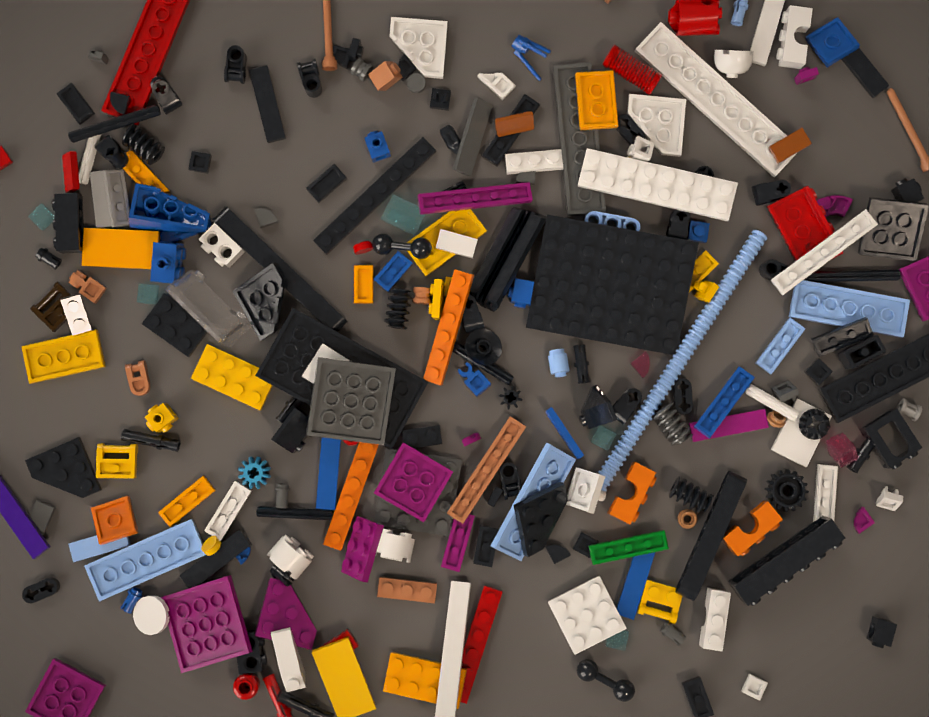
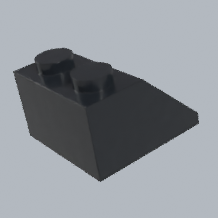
[271,408,311,453]

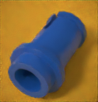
[120,587,143,613]

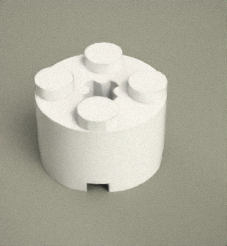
[375,529,415,563]
[267,535,314,579]

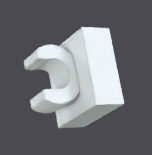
[876,486,903,511]

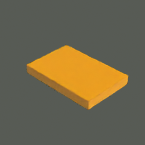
[575,70,618,130]

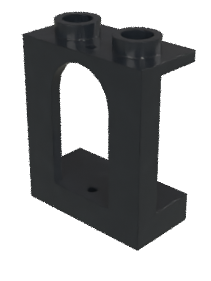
[859,408,922,470]

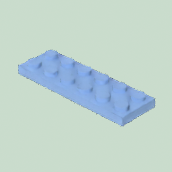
[789,280,910,338]
[491,443,576,561]
[84,519,206,601]

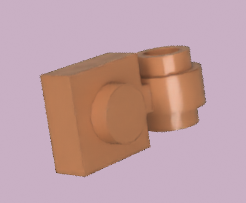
[69,270,107,304]

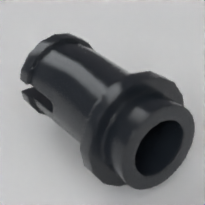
[35,248,62,270]
[270,565,295,587]

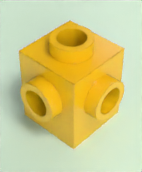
[145,403,179,433]

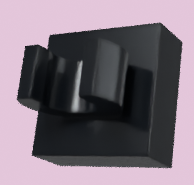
[430,88,451,111]

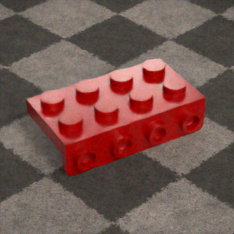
[767,185,843,261]

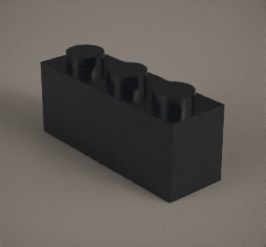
[52,193,84,254]

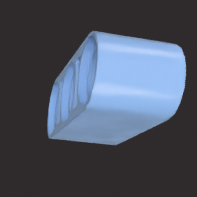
[584,211,640,231]

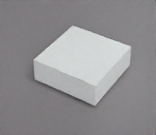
[741,674,768,700]

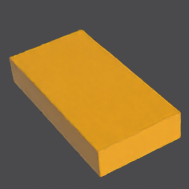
[354,265,374,304]

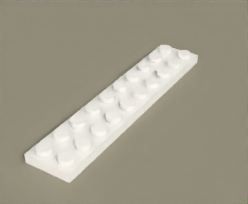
[635,22,797,177]

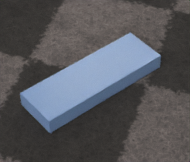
[755,317,805,375]
[68,535,131,562]

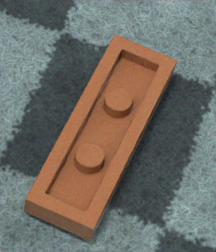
[377,577,437,603]

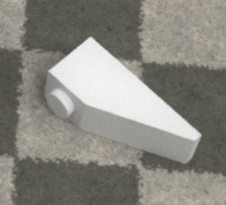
[271,627,306,692]

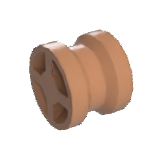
[412,287,431,305]

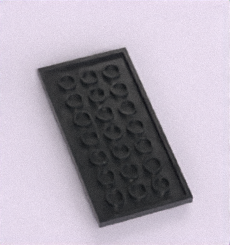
[255,308,428,449]

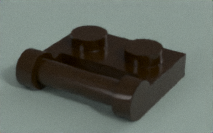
[30,281,71,332]

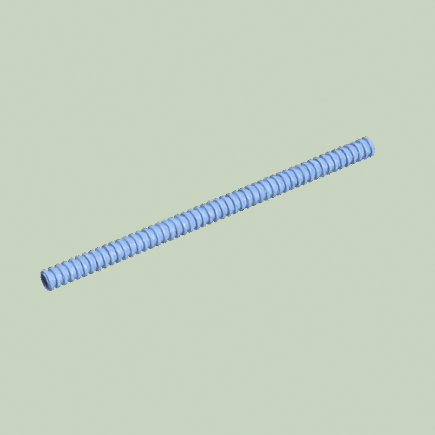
[598,230,767,492]

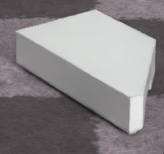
[477,73,516,101]

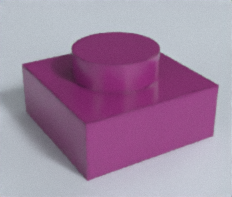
[794,67,819,85]

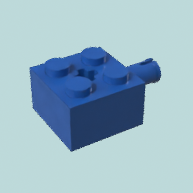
[150,241,186,284]

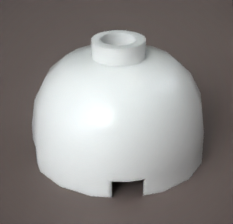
[714,50,754,78]

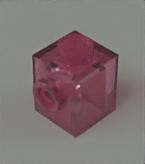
[826,432,858,468]

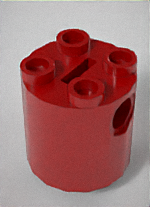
[668,0,722,36]

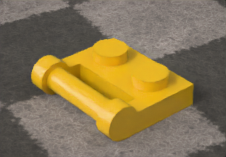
[96,443,138,478]
[637,580,682,624]

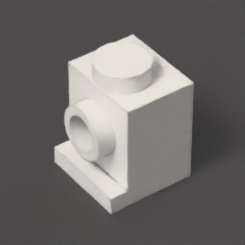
[627,136,655,162]

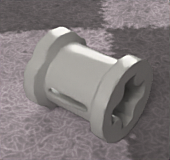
[897,398,922,422]

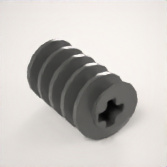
[653,402,694,445]

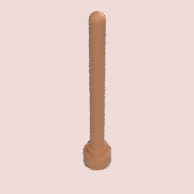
[322,0,337,71]
[887,88,929,173]

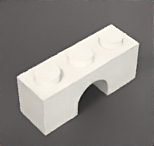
[776,5,813,69]
[699,587,731,652]

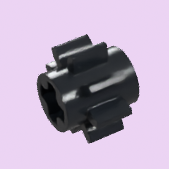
[499,386,523,410]

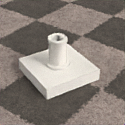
[566,467,606,514]

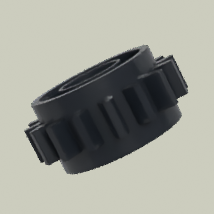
[764,469,809,512]

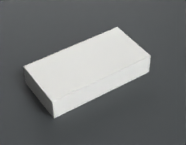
[436,229,478,259]

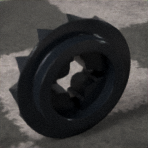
[799,409,831,440]

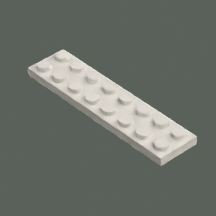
[578,148,738,221]

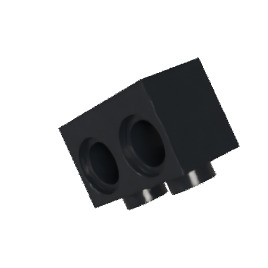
[237,630,267,674]

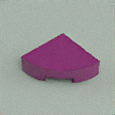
[462,432,482,447]
[854,507,875,534]

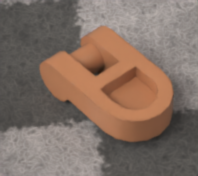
[125,360,150,396]

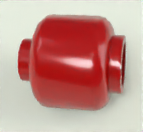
[233,673,260,700]

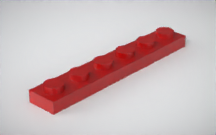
[461,585,503,704]

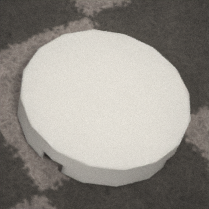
[133,596,170,635]

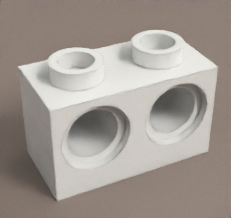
[199,223,245,268]

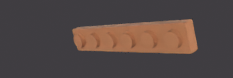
[447,416,526,524]

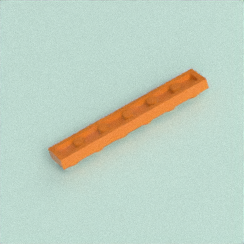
[423,269,474,386]
[323,442,379,551]

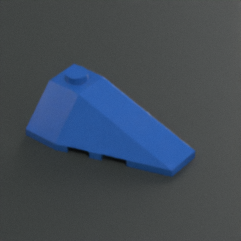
[129,183,210,232]

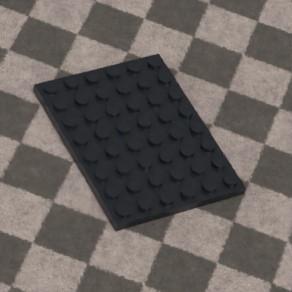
[526,214,699,355]

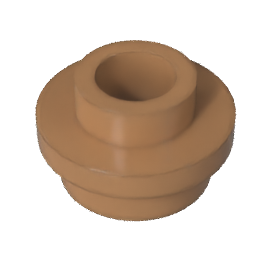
[767,410,786,428]
[678,509,697,529]

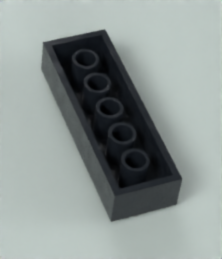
[728,515,846,606]

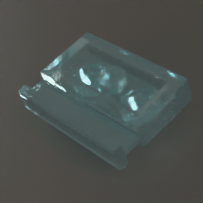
[381,194,426,236]

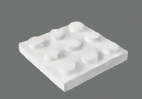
[548,575,627,655]

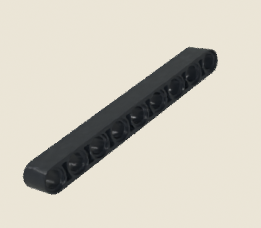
[212,206,348,332]

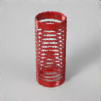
[602,45,663,95]

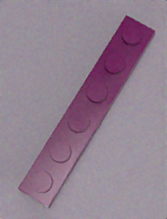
[417,182,533,215]

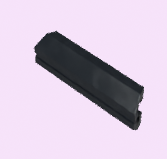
[469,207,546,312]

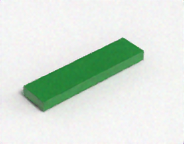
[588,530,669,565]

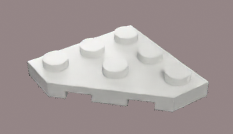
[390,17,448,79]
[627,94,686,157]

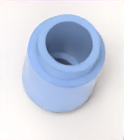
[548,349,570,378]

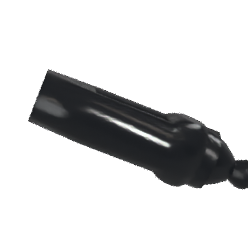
[440,125,461,154]

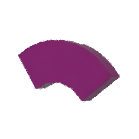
[817,195,853,218]

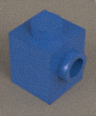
[364,131,391,163]
[508,278,534,309]

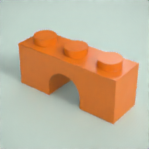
[608,462,657,524]
[722,500,783,556]

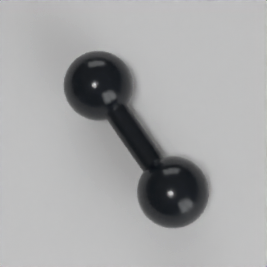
[372,234,432,259]
[576,659,635,702]

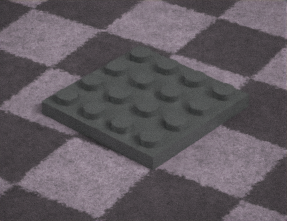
[306,357,396,445]
[374,448,462,536]

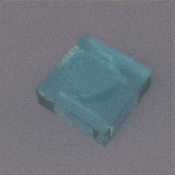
[591,426,617,451]

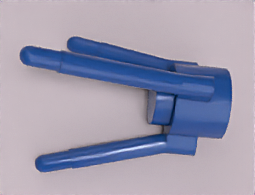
[512,35,551,81]

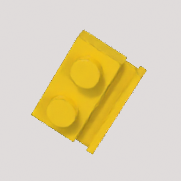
[429,279,445,320]

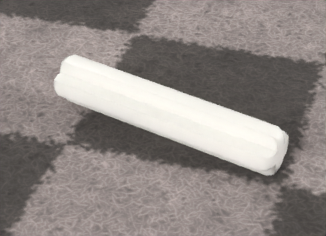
[79,134,101,185]
[745,384,800,421]

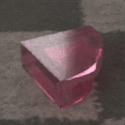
[630,351,650,378]

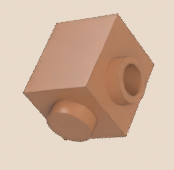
[368,61,403,91]

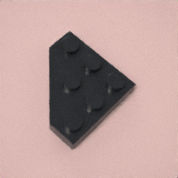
[233,262,286,341]
[25,437,102,498]
[514,482,568,557]

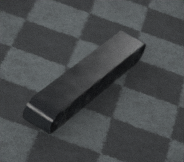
[675,471,747,601]

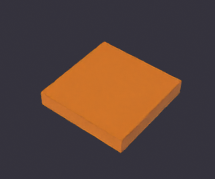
[91,496,138,545]

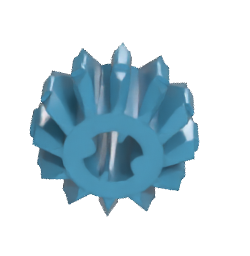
[238,457,271,489]

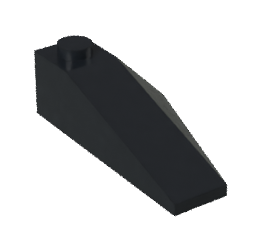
[579,385,617,429]

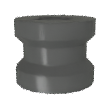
[350,58,373,82]

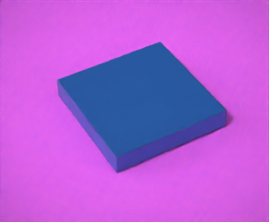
[805,17,860,67]

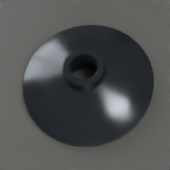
[465,329,502,366]

